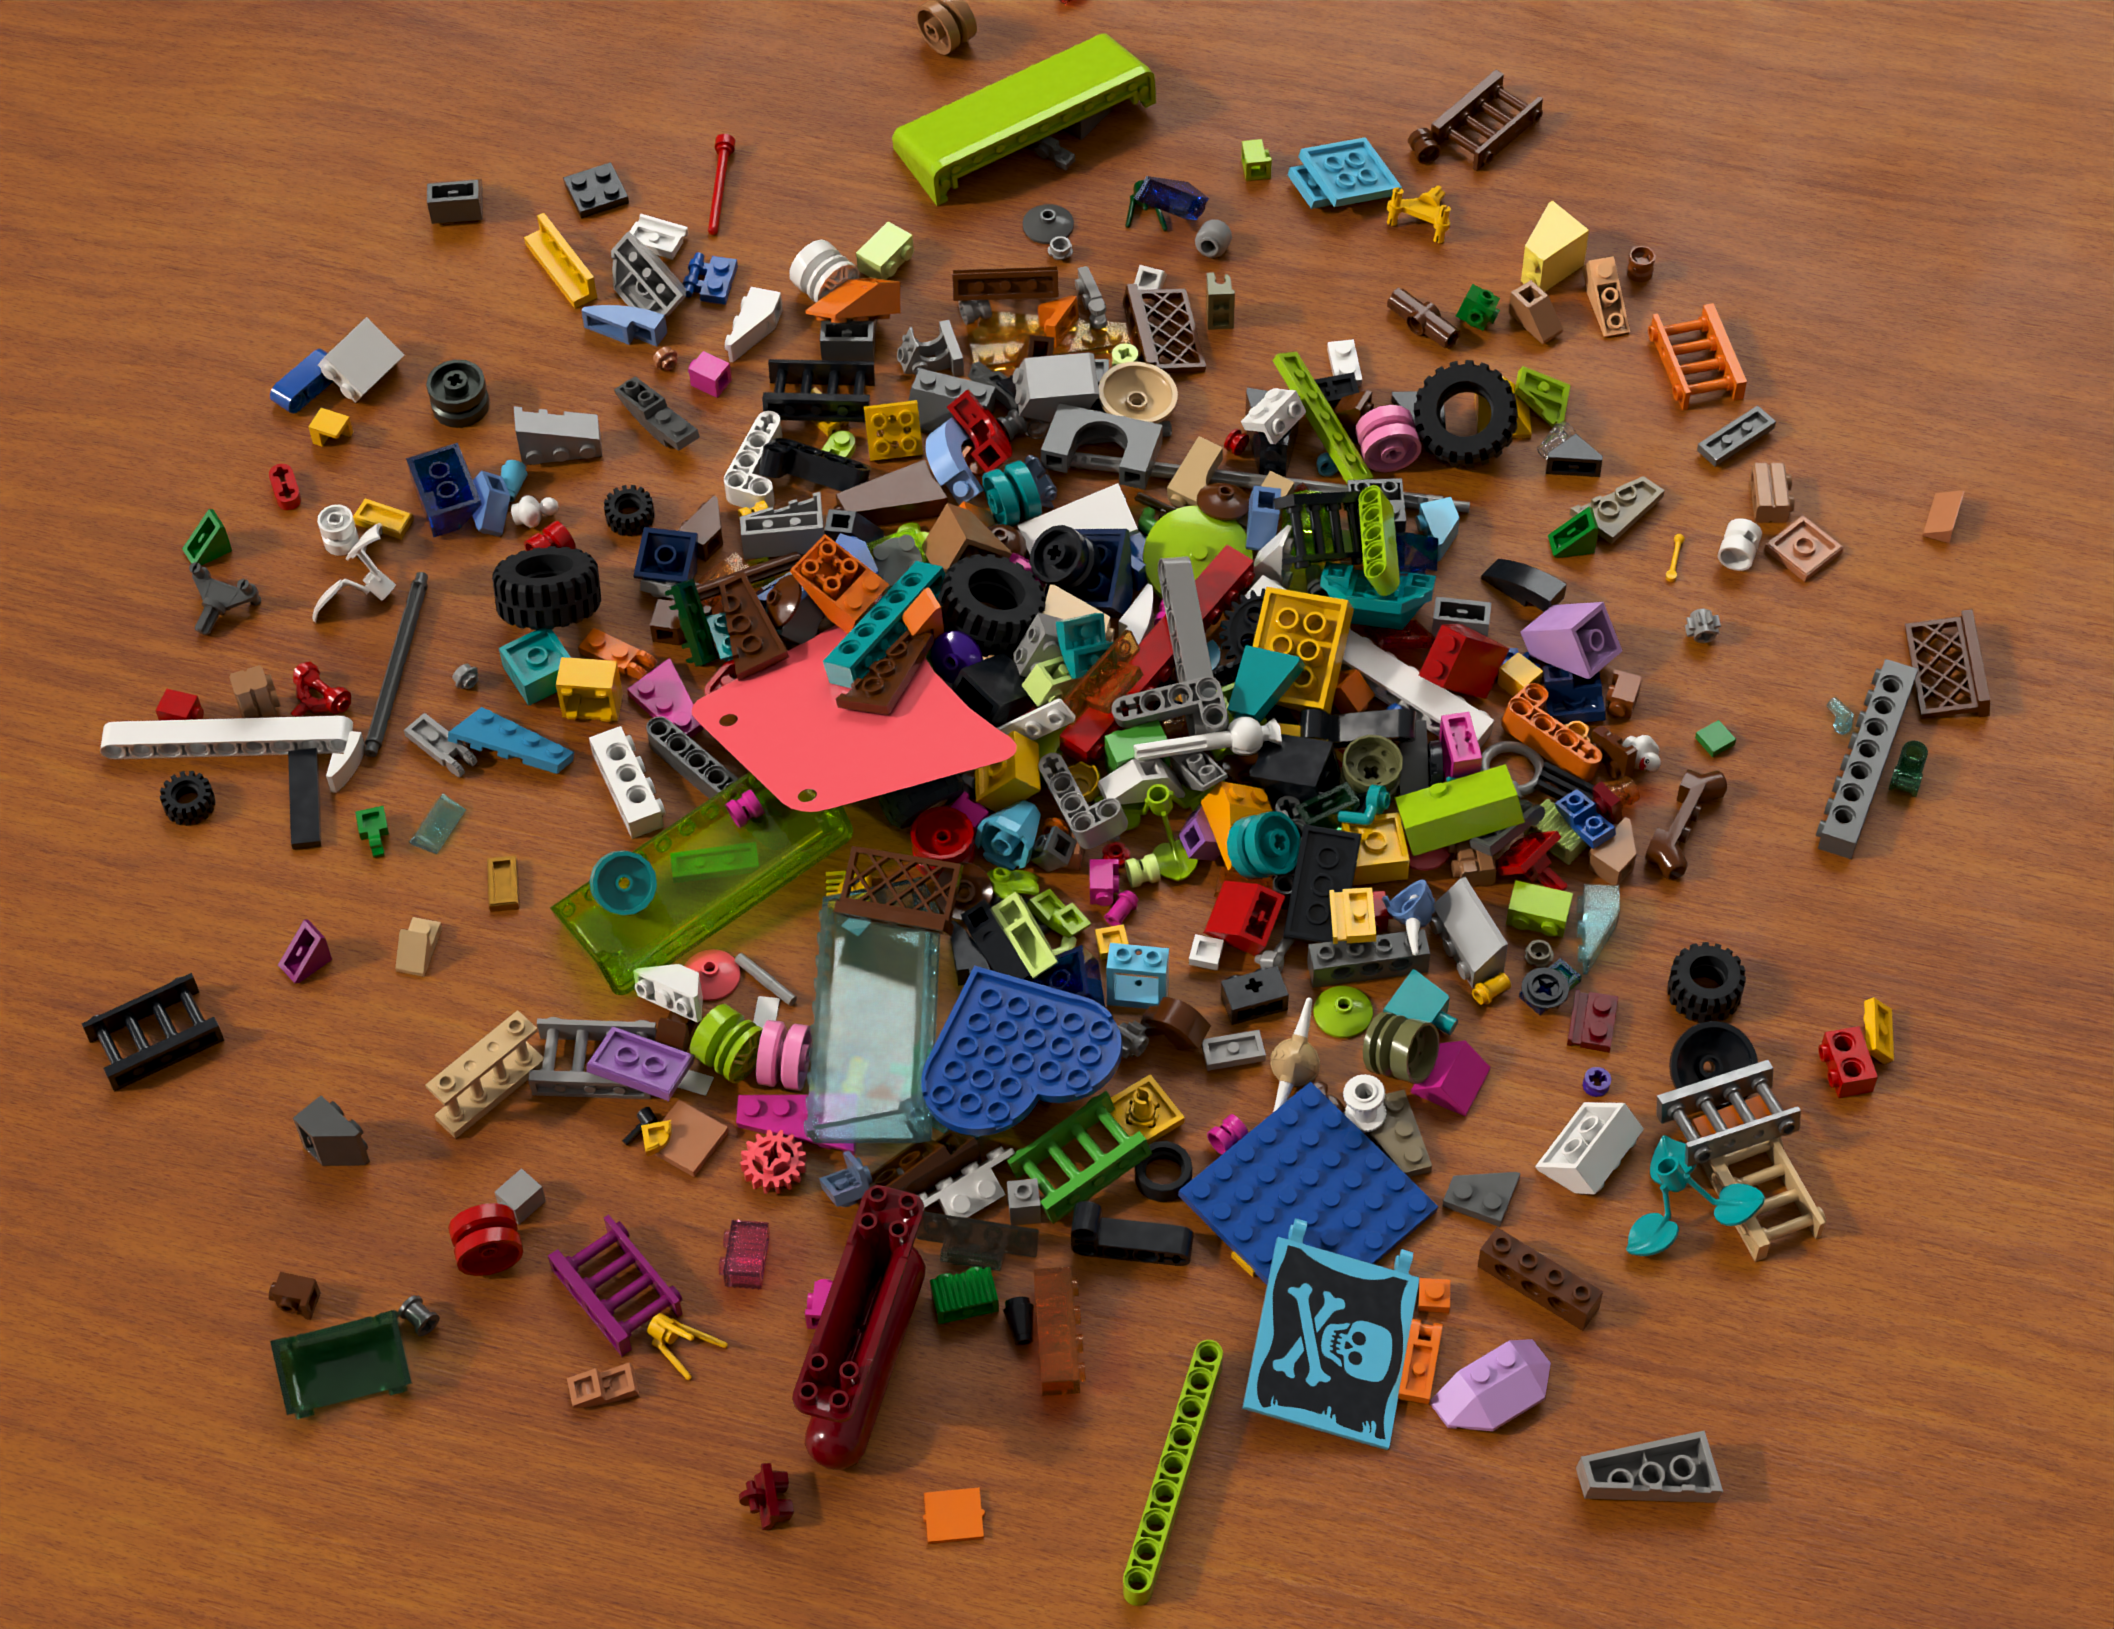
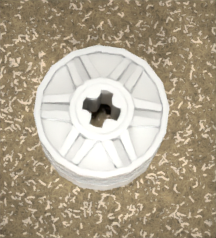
[790,239,859,302]

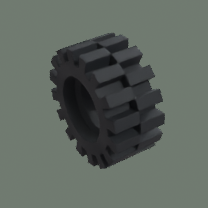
[604,485,655,536]
[160,771,215,826]

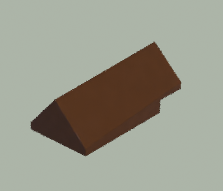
[859,1130,982,1201]

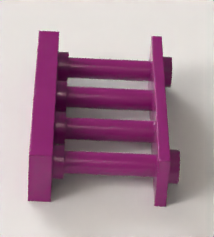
[548,1214,683,1357]

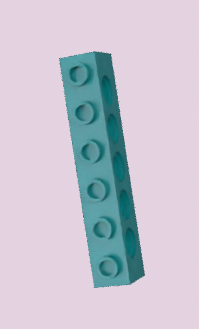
[823,561,945,689]

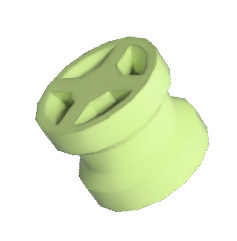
[1112,343,1138,367]

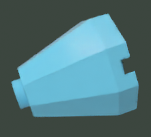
[974,800,1041,871]

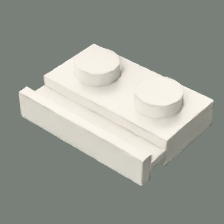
[630,214,688,260]

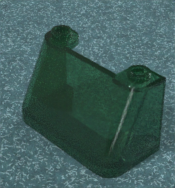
[270,1310,413,1420]

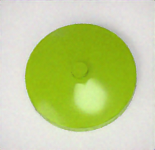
[1142,506,1253,599]

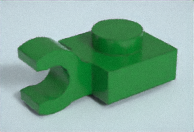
[355,806,389,858]

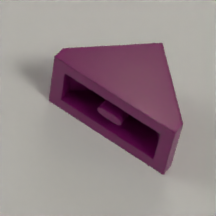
[278,919,332,983]

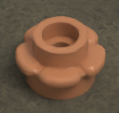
[653,346,678,371]

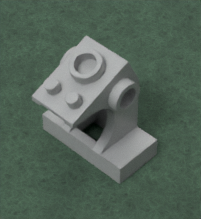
[897,320,964,377]

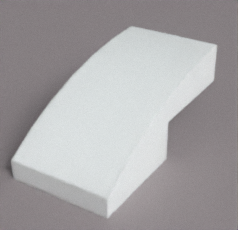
[326,731,366,793]

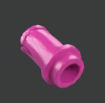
[1104,890,1139,926]

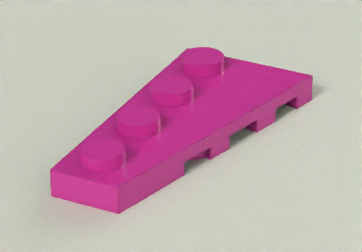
[736,1095,859,1155]

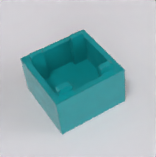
[499,628,571,706]

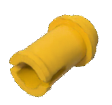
[1472,972,1511,1005]

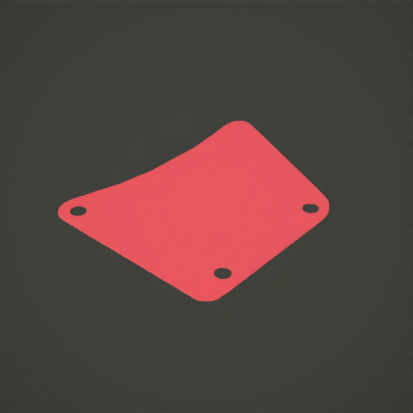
[692,625,1016,812]

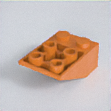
[806,278,901,323]
[790,534,890,634]

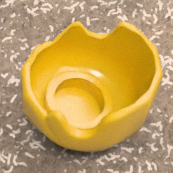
[1068,761,1101,803]

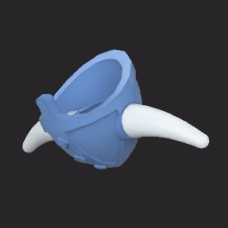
[1382,879,1435,956]

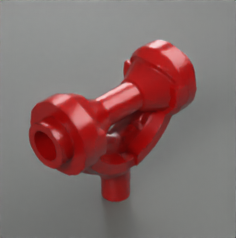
[290,661,351,717]

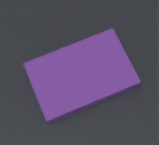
[586,1026,694,1101]

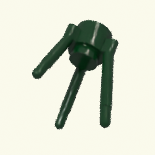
[1125,180,1168,231]

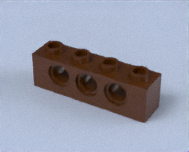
[1477,1227,1603,1331]

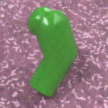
[1138,507,1157,534]

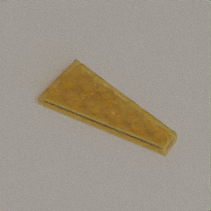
[963,311,1131,371]

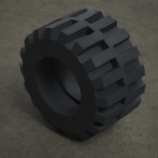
[1667,942,1746,1023]

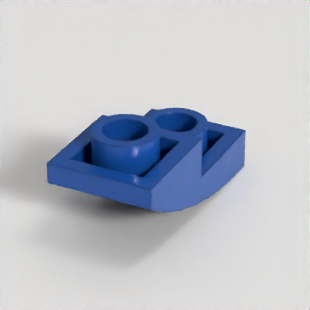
[1555,789,1616,849]

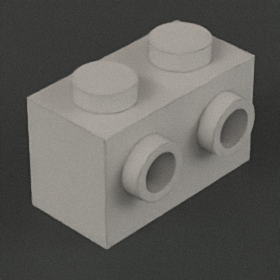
[1013,612,1063,677]

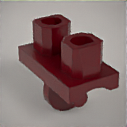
[739,1463,794,1530]

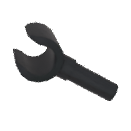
[622,1107,658,1146]

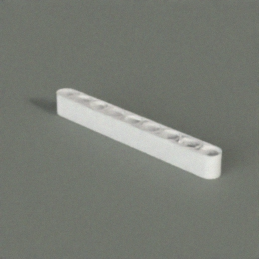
[100,716,353,759]

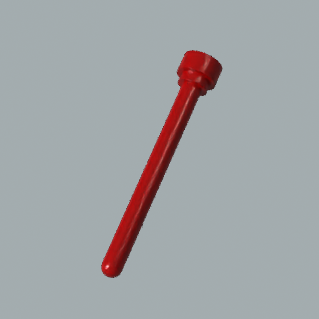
[708,134,736,235]

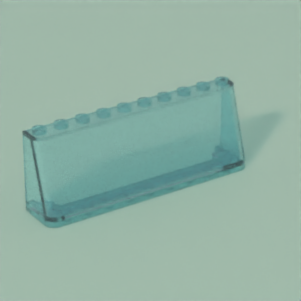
[804,877,940,1143]

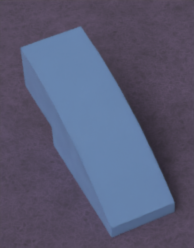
[581,305,667,346]

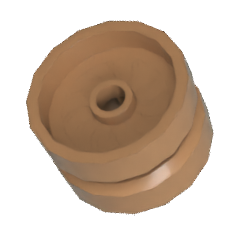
[915,0,977,55]

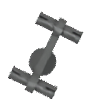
[189,562,261,635]

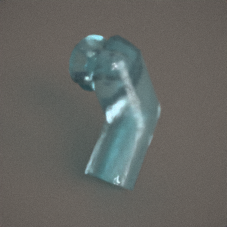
[1826,697,1854,735]

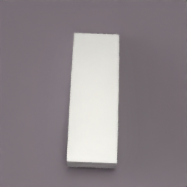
[1114,584,1153,665]

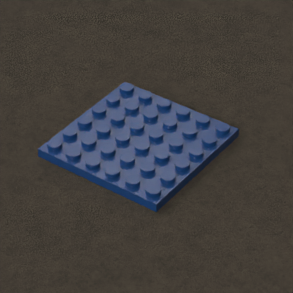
[1178,1082,1438,1285]

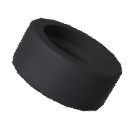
[1135,1141,1192,1202]

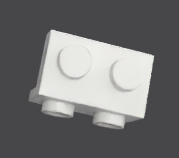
[1241,388,1306,444]

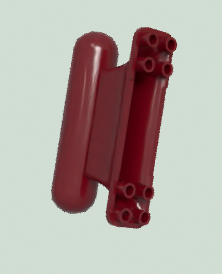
[792,1185,926,1470]

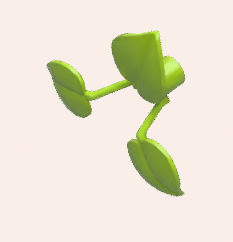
[1094,770,1225,881]

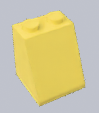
[1521,201,1589,292]

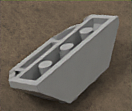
[611,232,686,317]

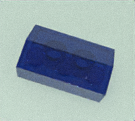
[406,443,482,537]

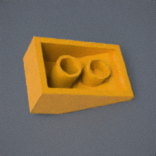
[1201,781,1272,878]

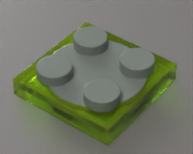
[867,527,928,590]

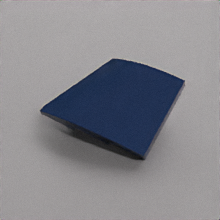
[1543,664,1606,724]

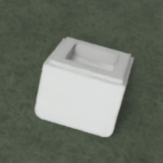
[1134,265,1167,290]

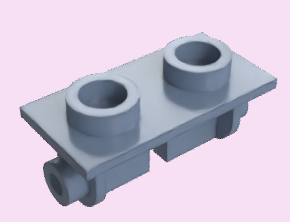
[1024,455,1057,509]

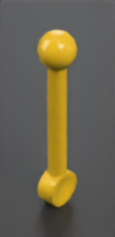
[1666,534,1685,582]

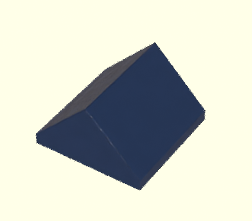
[633,527,698,583]

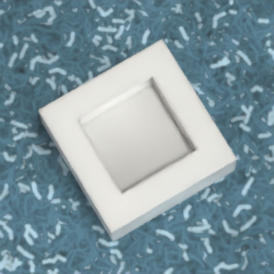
[1189,934,1224,970]

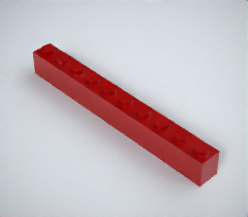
[1059,545,1255,765]

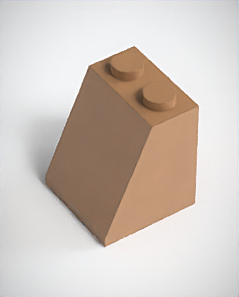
[921,503,1012,574]

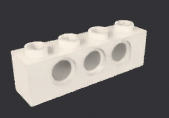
[589,726,666,839]

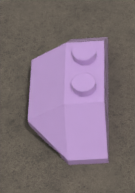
[1429,1339,1551,1431]

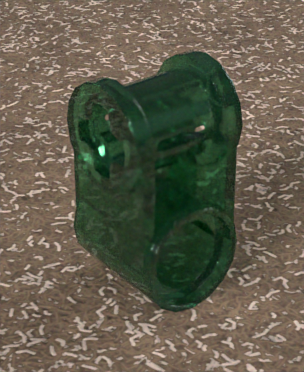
[1888,740,1928,798]

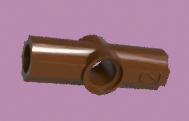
[1387,288,1460,349]

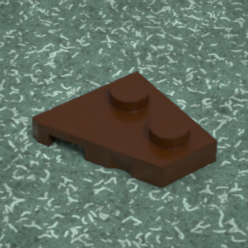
[1590,725,1638,786]

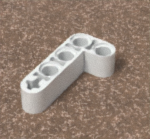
[724,411,782,508]

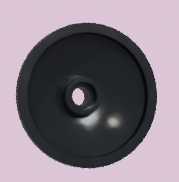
[1669,1021,1758,1110]

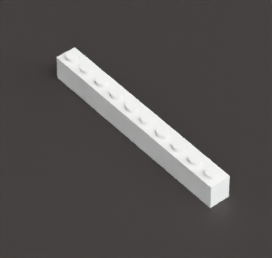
[1245,575,1494,748]

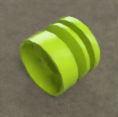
[690,1004,763,1083]

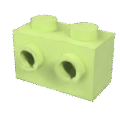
[856,222,914,280]
[1022,656,1089,706]

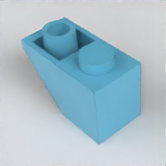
[1415,497,1460,562]

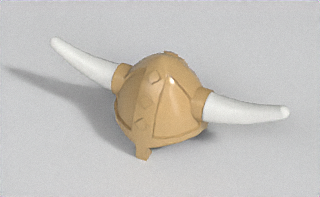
[1270,997,1320,1112]

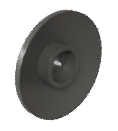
[1023,204,1074,244]

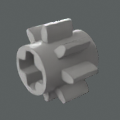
[1685,609,1721,643]
[1118,1021,1149,1059]

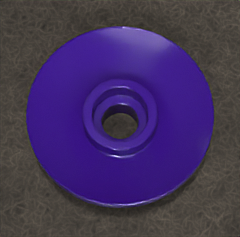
[931,631,983,684]

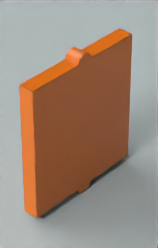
[923,1487,985,1544]

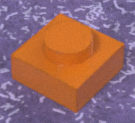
[1418,1278,1450,1313]

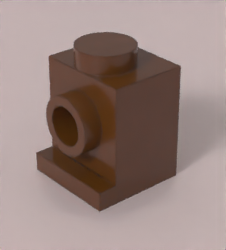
[269,1272,321,1320]

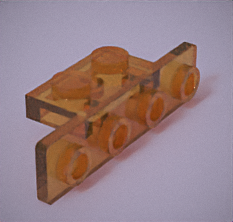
[1062,630,1143,726]

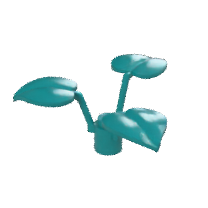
[1626,1135,1765,1256]

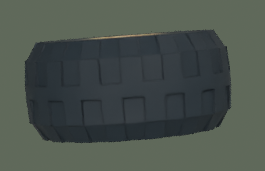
[878,773,964,829]

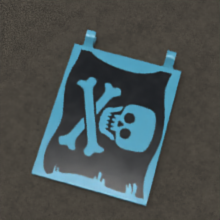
[1242,1218,1419,1450]

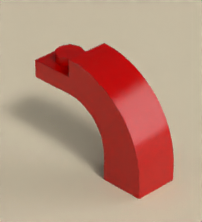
[947,389,1012,472]

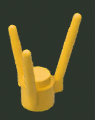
[647,1313,728,1380]

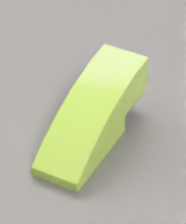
[991,892,1058,979]

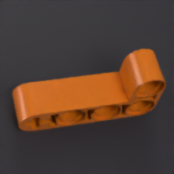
[1501,683,1602,782]

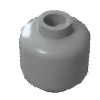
[1195,219,1232,258]

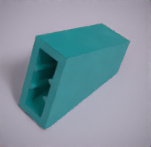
[1227,645,1305,723]

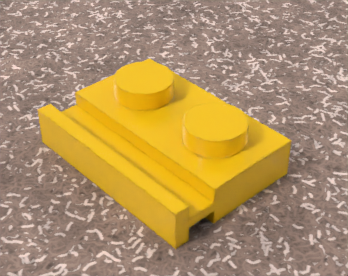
[1329,887,1376,944]

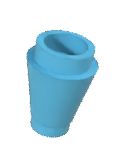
[501,460,528,502]

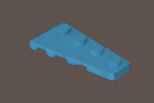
[448,707,574,774]

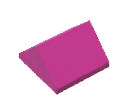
[1411,1040,1491,1117]

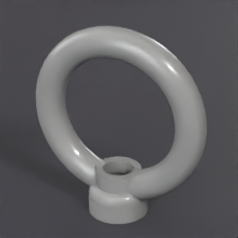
[1481,741,1545,802]

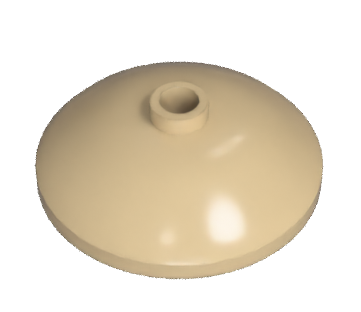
[1098,362,1178,424]

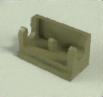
[1206,273,1235,330]

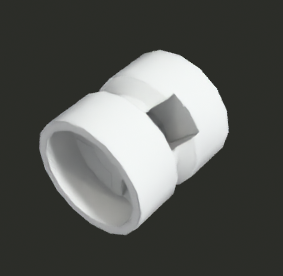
[317,505,359,556]
[1718,519,1762,571]

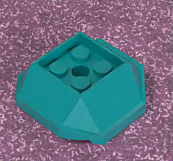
[1320,562,1436,630]

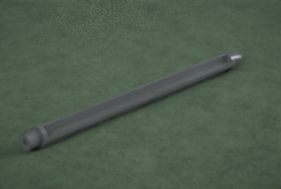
[364,572,428,757]

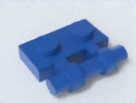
[682,252,738,305]

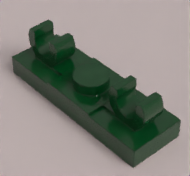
[665,578,718,667]

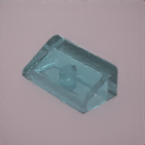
[408,794,466,854]

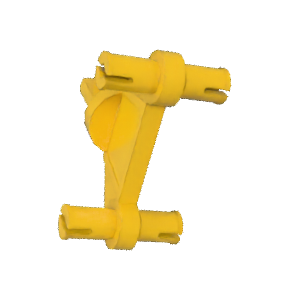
[1387,185,1451,243]

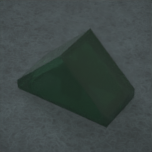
[1296,782,1360,830]

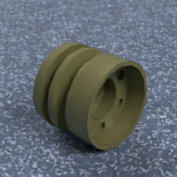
[1340,735,1403,803]
[1363,1012,1439,1084]

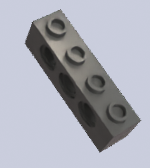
[1307,929,1430,988]

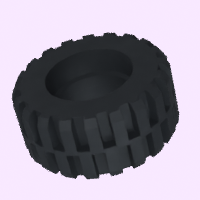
[1413,360,1518,468]
[492,546,602,630]
[937,554,1046,657]

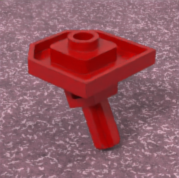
[1496,831,1567,891]

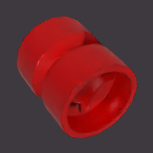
[524,521,576,551]

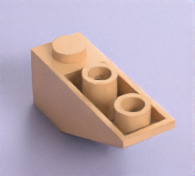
[1582,256,1630,337]

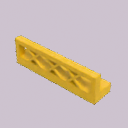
[524,213,597,308]

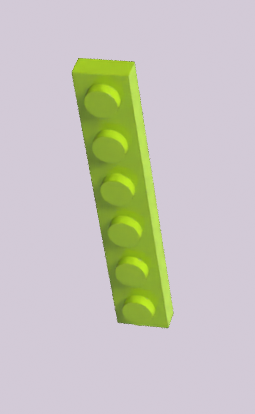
[1272,352,1374,483]

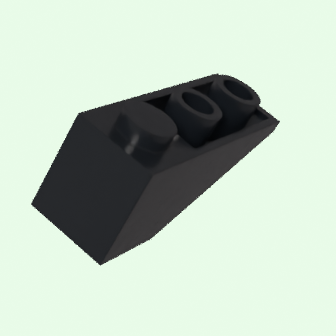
[961,899,1032,980]

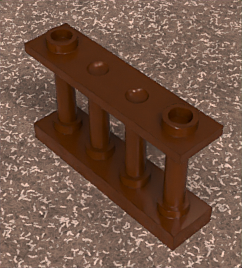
[1431,70,1543,171]
[952,266,1059,301]

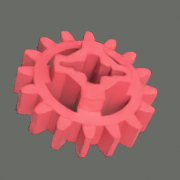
[740,1130,807,1194]

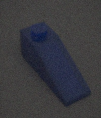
[1134,176,1209,220]

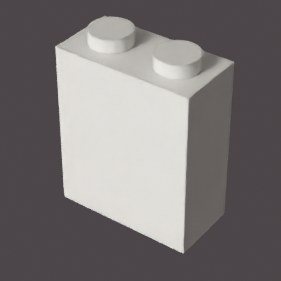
[318,317,404,403]

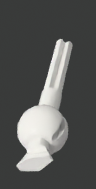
[1133,717,1282,761]

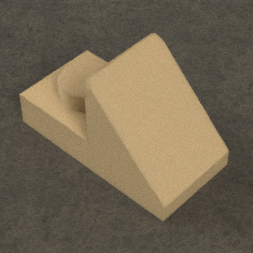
[395,917,442,977]

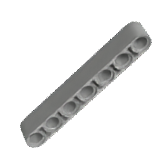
[1158,556,1222,736]

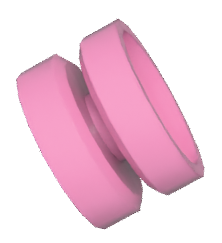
[1356,405,1422,472]
[756,1020,812,1091]

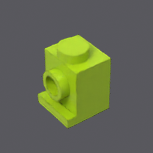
[1241,139,1272,181]

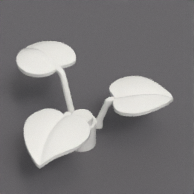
[313,523,396,623]

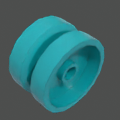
[982,460,1042,526]
[1227,811,1301,880]
[589,850,657,915]

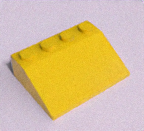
[1253,587,1354,714]

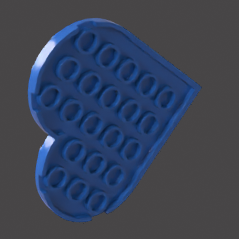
[921,965,1123,1136]

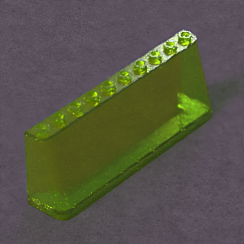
[550,772,853,995]

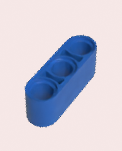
[270,349,334,414]

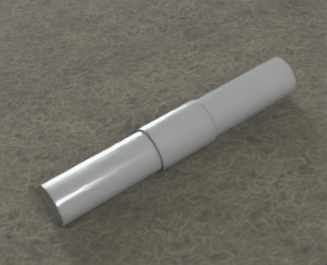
[735,953,797,1006]

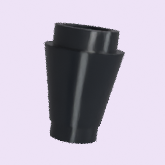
[1003,1297,1034,1345]

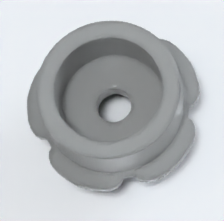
[1048,236,1073,260]
[452,664,478,689]

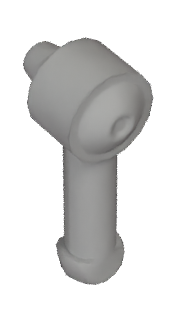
[1255,938,1295,972]

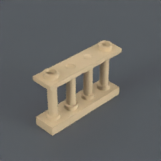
[425,1010,544,1139]
[1700,1137,1826,1262]

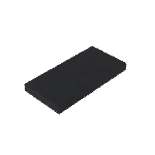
[1283,824,1362,944]

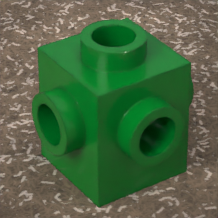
[1455,284,1500,331]

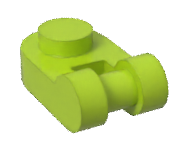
[822,431,856,459]

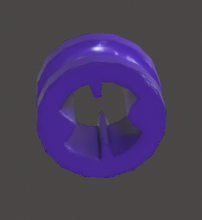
[1582,1067,1611,1097]

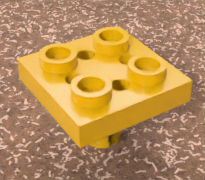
[864,400,923,461]
[1110,1074,1185,1145]

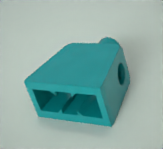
[1383,969,1458,1035]

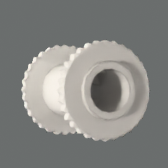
[1343,1074,1387,1133]

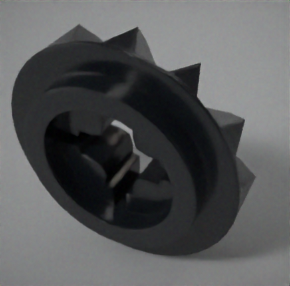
[1521,967,1569,1012]

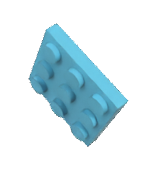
[1298,137,1402,207]

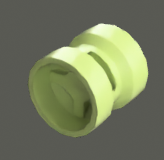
[1125,853,1161,888]

